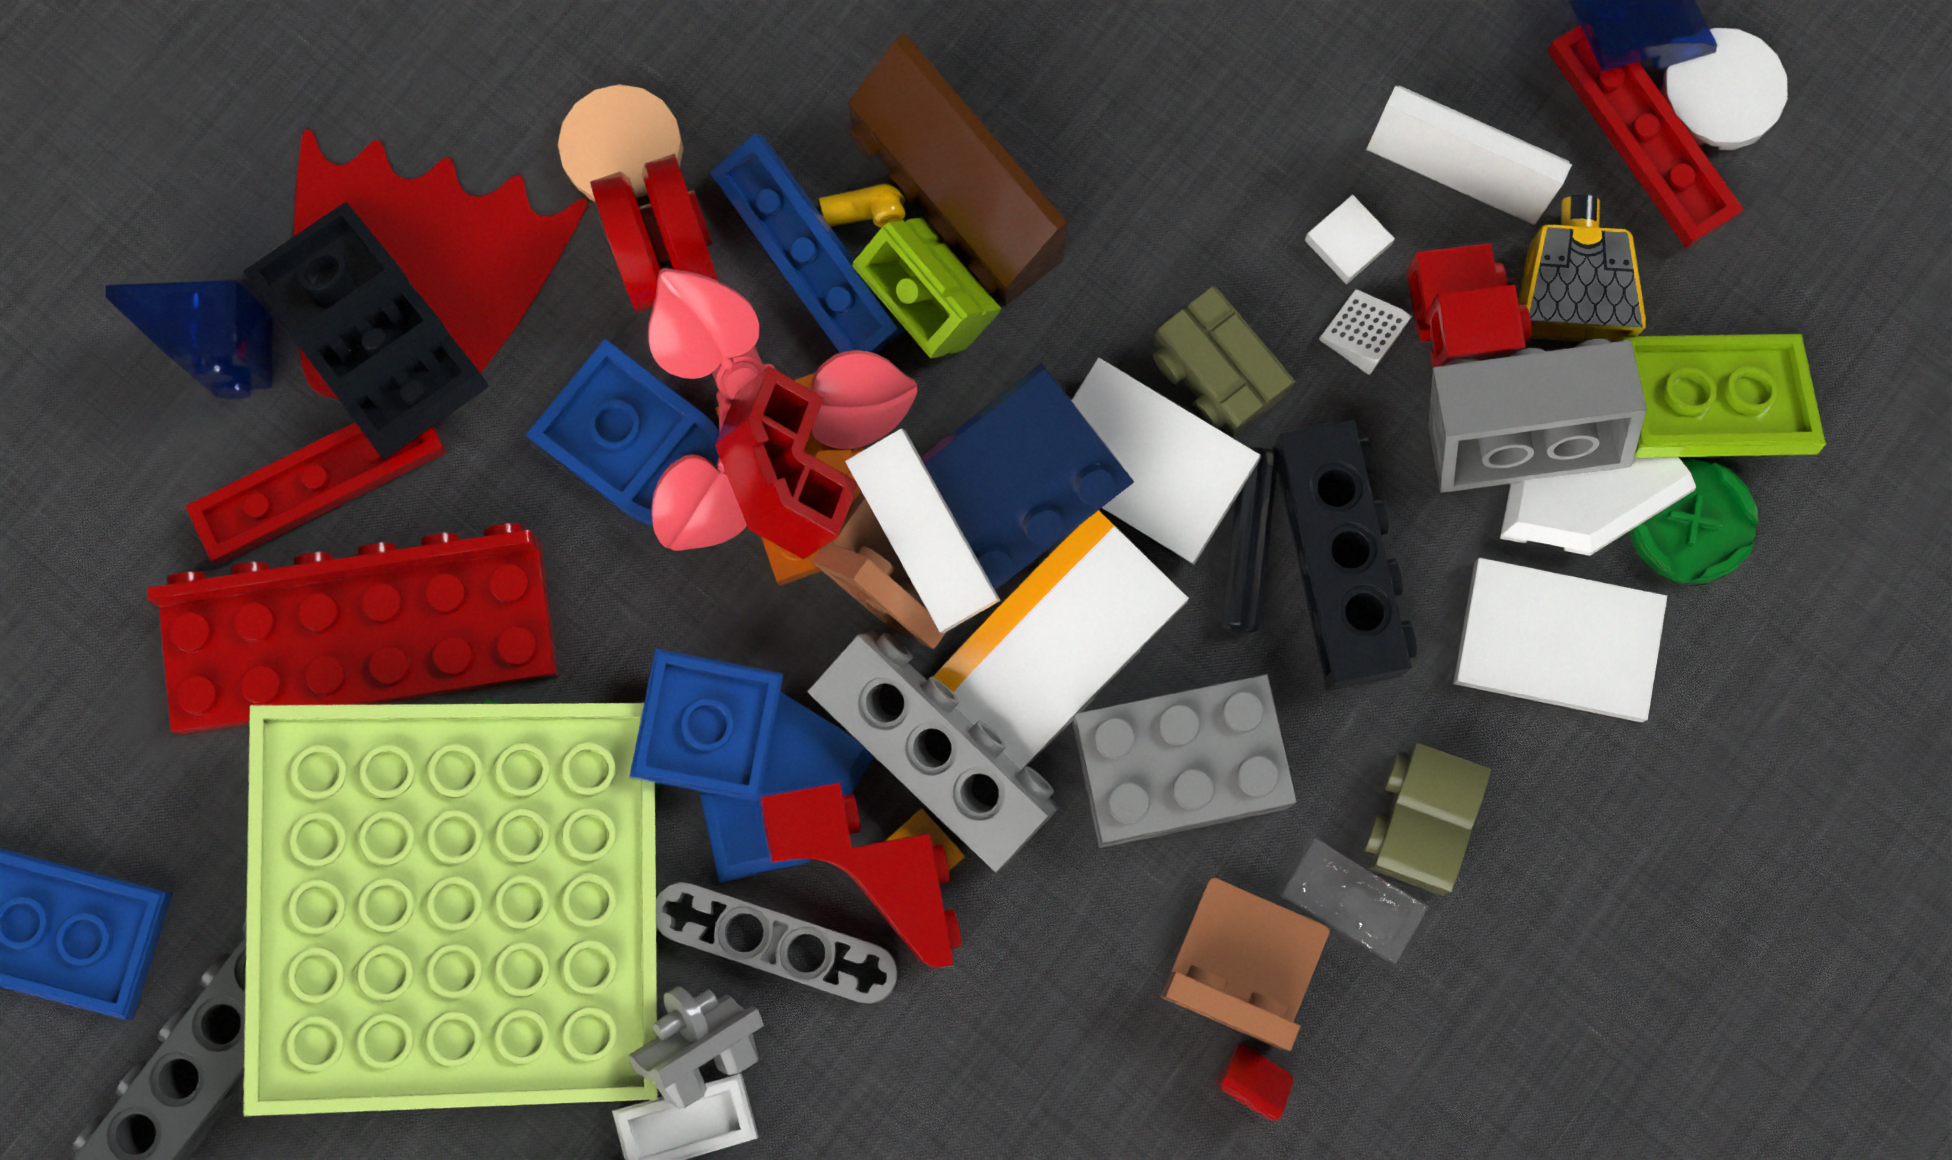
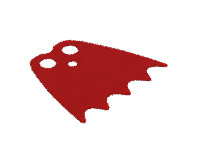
[294,129,588,400]

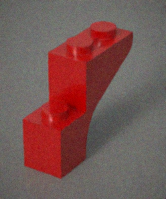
[759,783,961,968]

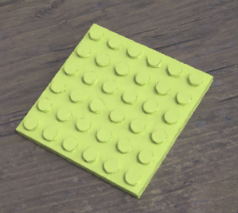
[243,703,657,1116]

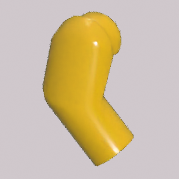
[818,183,905,228]

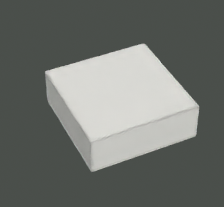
[1305,194,1395,285]

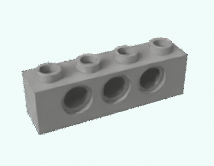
[808,631,1060,873]

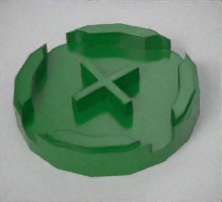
[1629,458,1758,584]

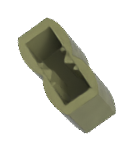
[1363,742,1491,896]

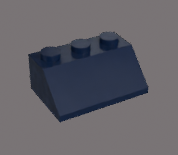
[920,363,1134,590]

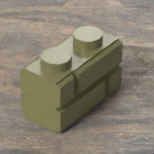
[1153,286,1296,438]

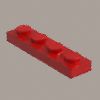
[1547,11,1744,249]
[185,422,448,566]

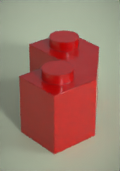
[1406,243,1531,367]
[715,366,858,560]

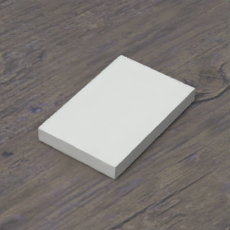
[1366,85,1572,225]
[1072,357,1261,565]
[1453,558,1667,722]

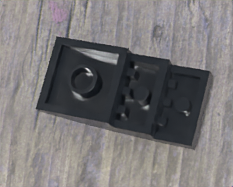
[243,201,489,460]

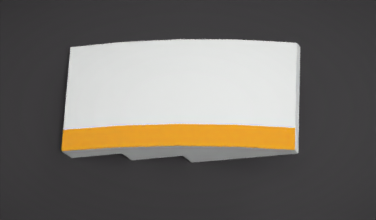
[933,510,1189,770]

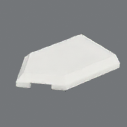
[1500,457,1696,556]

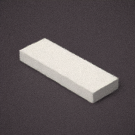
[845,428,1001,633]

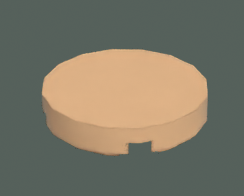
[558,84,683,205]

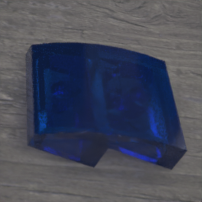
[1568,0,1718,72]

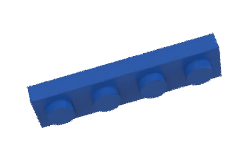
[709,133,906,354]

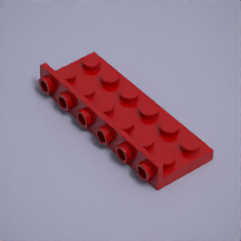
[147,523,558,735]

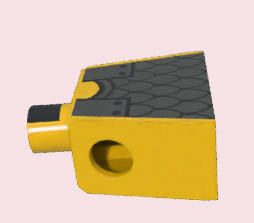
[1518,195,1646,342]

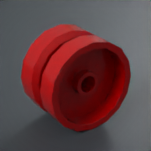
[590,153,718,313]

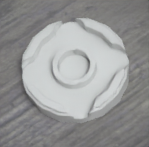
[1661,28,1787,150]

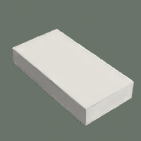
[612,1073,759,1160]

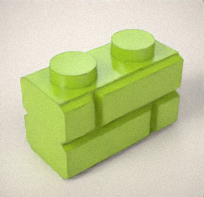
[852,217,1001,359]

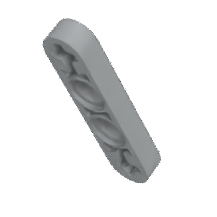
[656,882,898,1004]

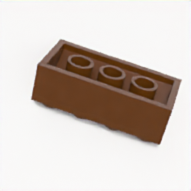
[848,33,1067,306]

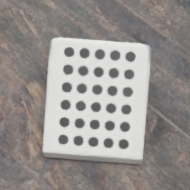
[1319,289,1412,375]

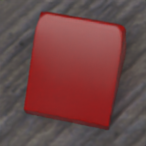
[1215,1044,1293,1121]

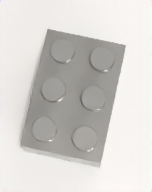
[1428,339,1647,493]
[1072,675,1297,848]

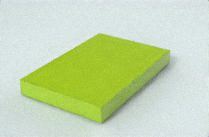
[1616,334,1826,458]

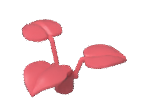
[648,269,917,551]

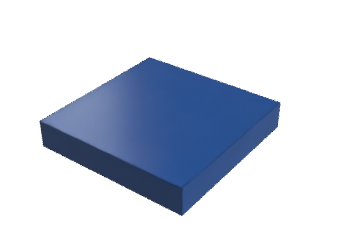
[629,648,783,802]

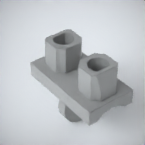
[628,986,764,1109]

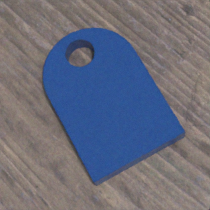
[526,339,719,527]

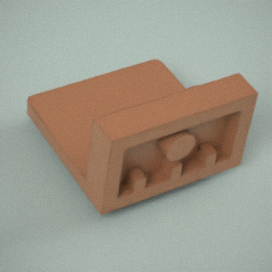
[811,491,946,649]
[1160,878,1330,1051]

